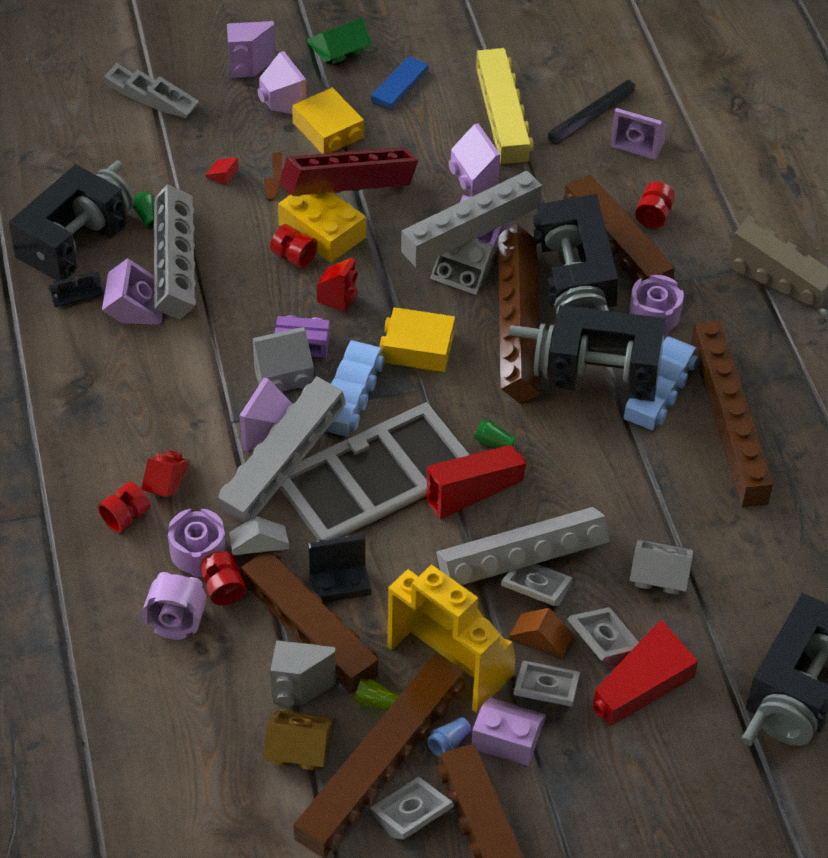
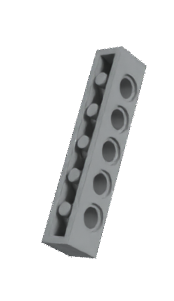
[154,184,196,320]

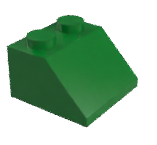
[307,18,372,64]

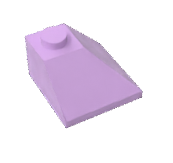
[258,51,307,114]
[239,378,292,451]

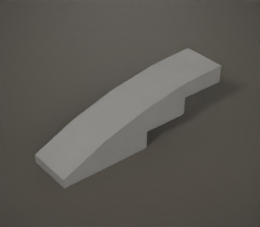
[102,63,199,118]

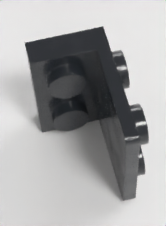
[308,534,371,603]

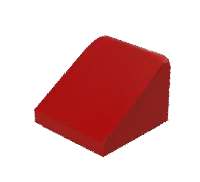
[205,157,239,185]

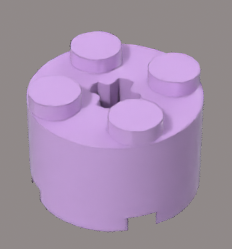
[629,275,684,336]
[168,509,226,577]
[142,572,207,640]

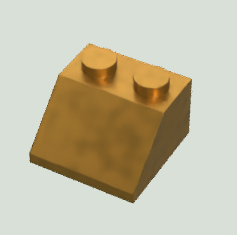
[263,710,335,770]

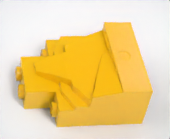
[387,564,516,713]

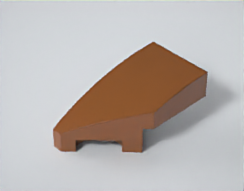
[264,152,282,199]

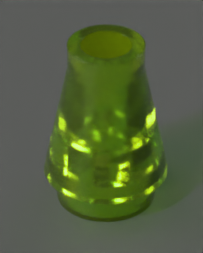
[354,678,400,709]

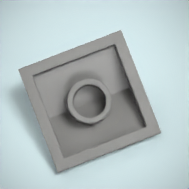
[229,516,290,555]
[501,564,573,606]
[568,607,639,666]
[513,661,580,707]
[370,777,454,839]

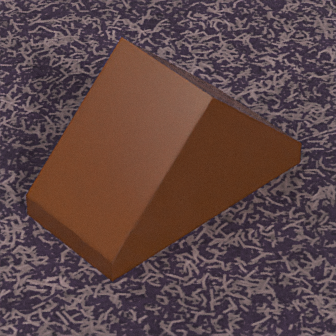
[509,608,574,659]

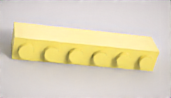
[476,48,533,164]

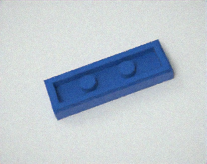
[371,56,429,110]

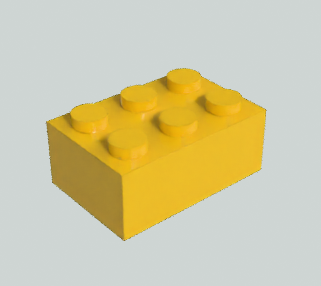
[278,192,366,263]

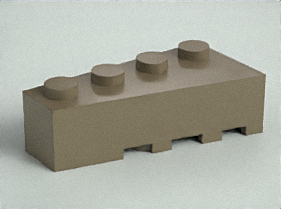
[728,215,828,309]

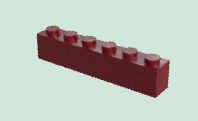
[279,147,419,197]

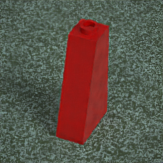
[426,445,526,520]
[593,620,698,726]

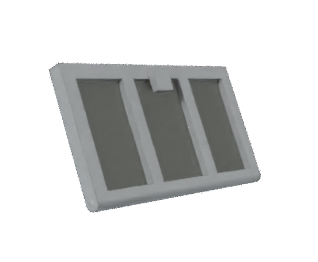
[280,402,469,541]

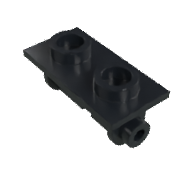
[47,271,104,307]

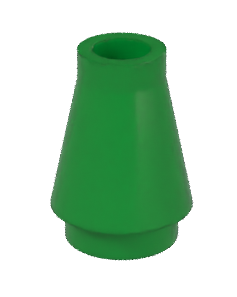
[132,191,155,229]
[474,419,516,448]

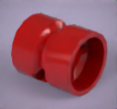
[635,182,676,228]
[270,224,318,269]
[97,481,151,533]
[200,551,246,606]

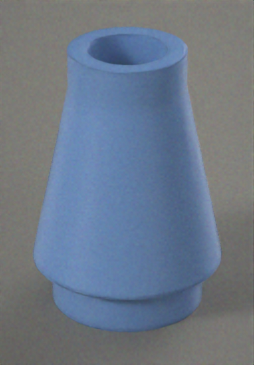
[427,717,471,757]

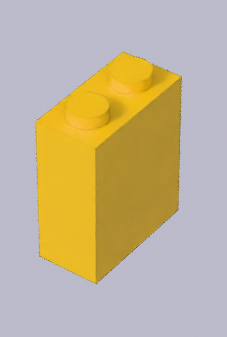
[292,88,364,154]
[380,307,455,372]

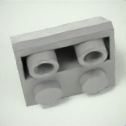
[430,239,498,295]

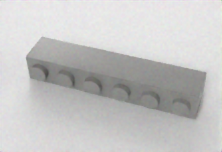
[401,171,542,267]
[218,377,346,523]
[436,507,610,585]

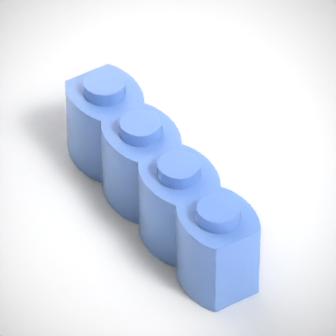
[624,336,699,431]
[326,340,385,437]

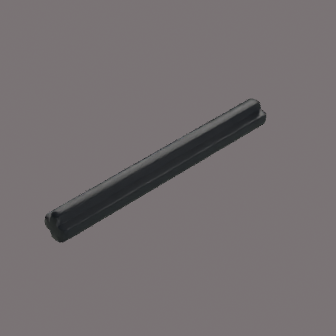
[547,80,636,144]

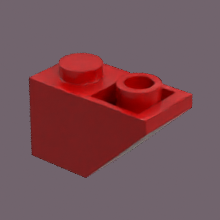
[317,258,358,312]
[141,450,190,497]

